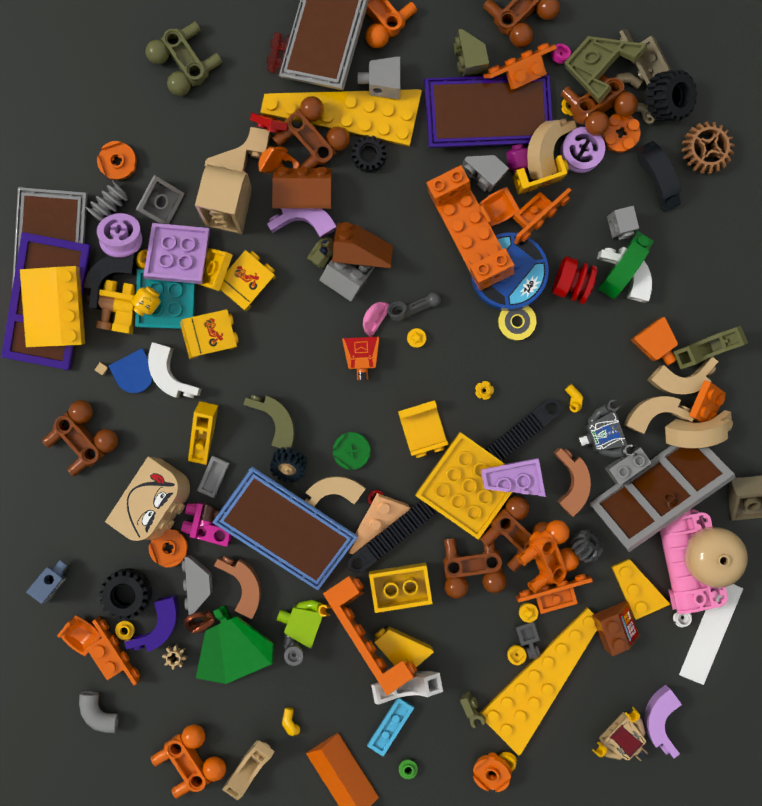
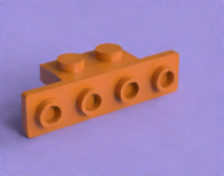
[483,43,557,89]
[513,188,572,245]
[516,574,593,614]
[86,616,141,686]

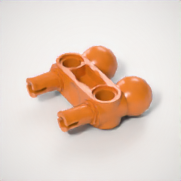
[365,0,417,49]
[516,520,579,593]
[151,724,226,799]

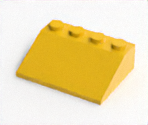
[20,266,85,347]

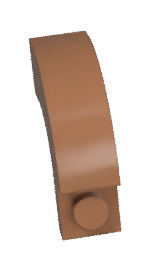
[553,448,591,517]
[214,556,261,619]

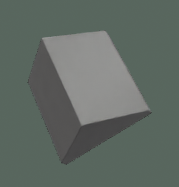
[136,175,185,224]

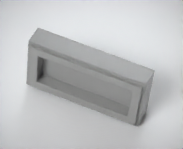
[197,456,230,498]

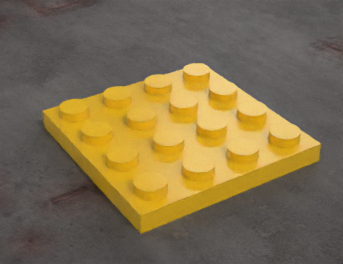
[415,432,512,540]

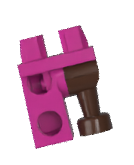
[181,502,232,547]

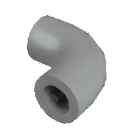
[79,691,119,733]

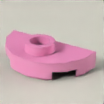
[363,302,390,337]

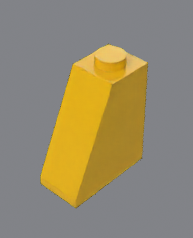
[374,626,434,667]

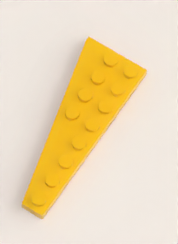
[260,89,422,147]
[480,608,597,756]

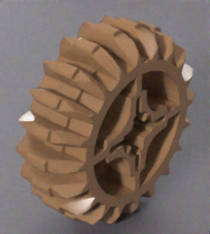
[681,121,735,174]

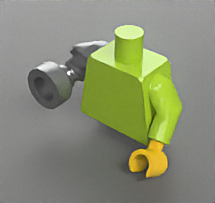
[277,600,332,666]

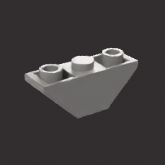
[182,555,213,615]

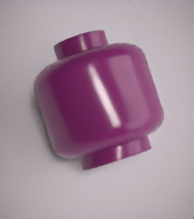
[506,144,528,173]

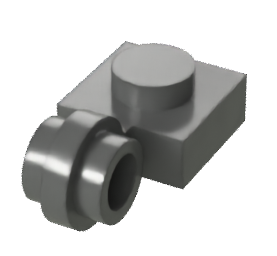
[515,621,540,660]

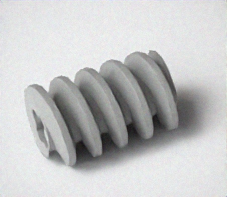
[85,180,128,221]

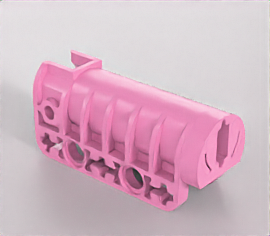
[660,509,727,614]

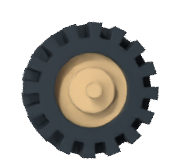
[270,447,307,482]

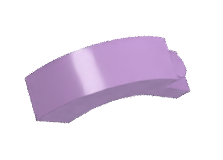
[267,208,337,239]
[644,685,682,758]

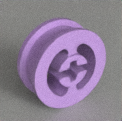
[560,127,605,173]
[97,213,142,257]

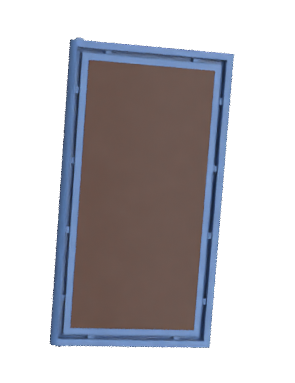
[213,466,358,590]

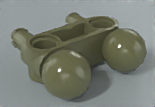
[145,21,222,96]

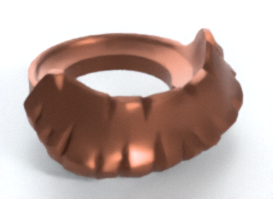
[184,610,215,633]

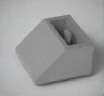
[462,155,509,193]
[319,260,375,301]

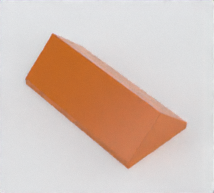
[306,733,379,806]

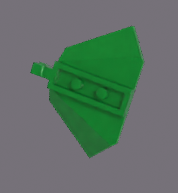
[196,605,274,684]

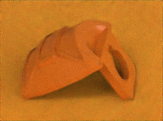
[258,147,300,173]
[479,187,520,226]
[57,615,101,656]

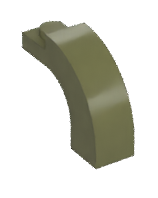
[674,325,748,369]
[243,395,295,450]

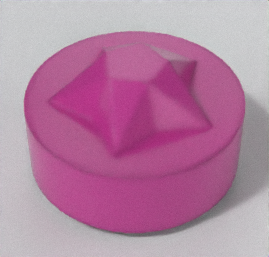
[551,44,571,64]

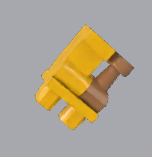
[96,280,136,334]

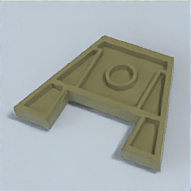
[564,36,647,104]

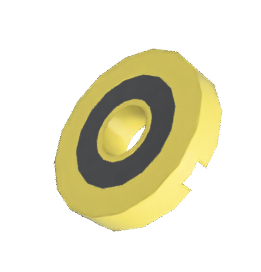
[498,306,537,341]

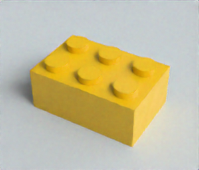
[369,562,433,613]

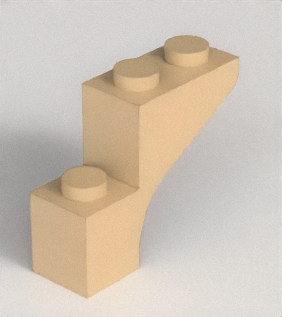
[204,127,271,172]

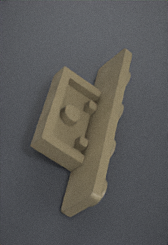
[619,29,671,84]

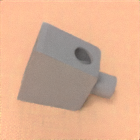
[358,57,400,99]

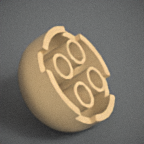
[684,527,748,588]

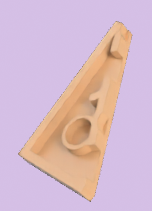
[348,493,410,554]

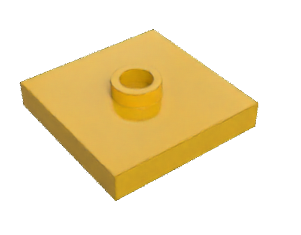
[198,248,233,291]

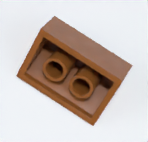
[272,167,332,209]

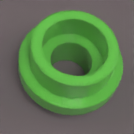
[399,759,418,779]

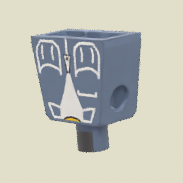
[26,560,69,604]

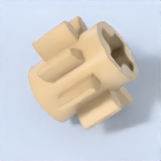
[162,644,187,670]

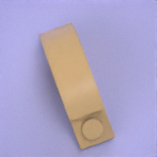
[527,119,577,179]
[647,357,718,394]
[623,396,693,434]
[665,410,733,448]
[305,476,366,507]
[222,740,275,800]

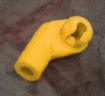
[565,383,583,413]
[282,707,300,736]

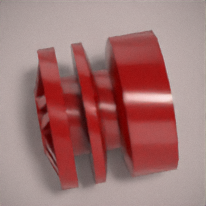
[552,256,597,305]

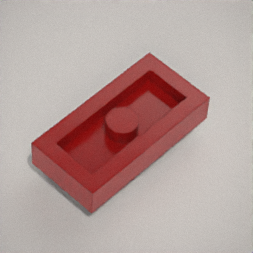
[250,112,288,133]

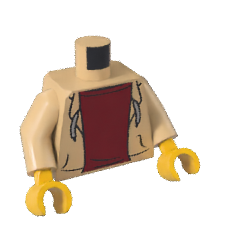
[592,707,648,761]

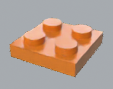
[689,380,726,423]

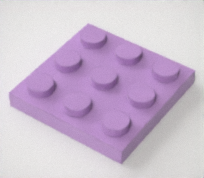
[144,223,210,284]

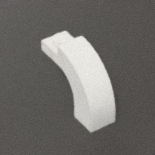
[597,247,652,303]
[148,342,202,398]
[371,671,443,705]

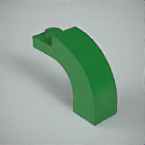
[598,231,654,299]

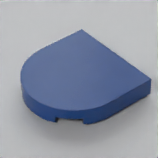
[109,348,153,393]

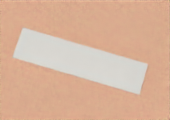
[679,584,743,685]

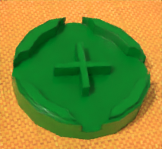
[333,432,371,470]

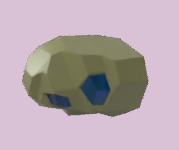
[307,237,334,270]

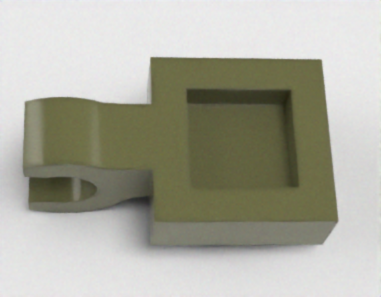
[460,691,486,728]

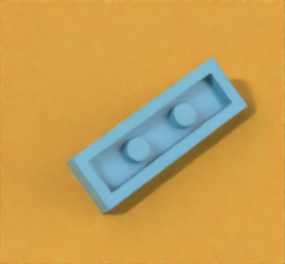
[367,697,414,756]

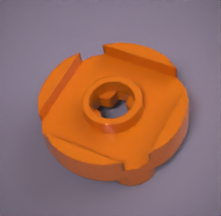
[601,114,641,153]
[97,141,137,181]
[149,529,188,567]
[473,753,512,792]

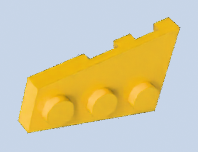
[611,559,670,620]

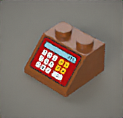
[592,600,640,656]

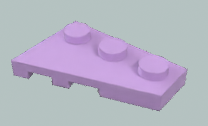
[480,458,546,497]

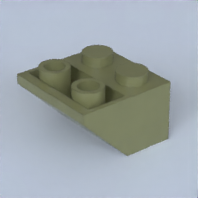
[453,29,489,77]

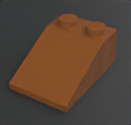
[332,222,393,268]

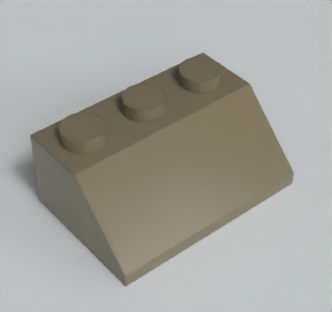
[728,475,762,521]

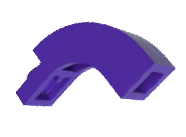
[124,595,179,652]

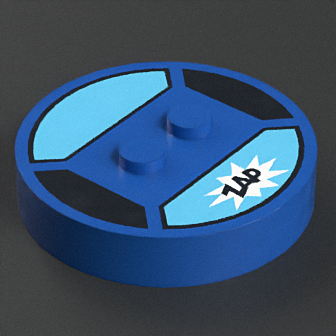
[471,233,549,311]

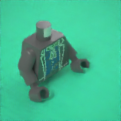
[578,398,637,458]

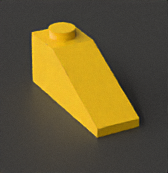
[188,401,218,465]

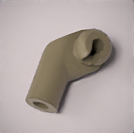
[615,72,643,89]
[636,102,656,124]

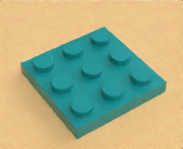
[135,269,195,329]

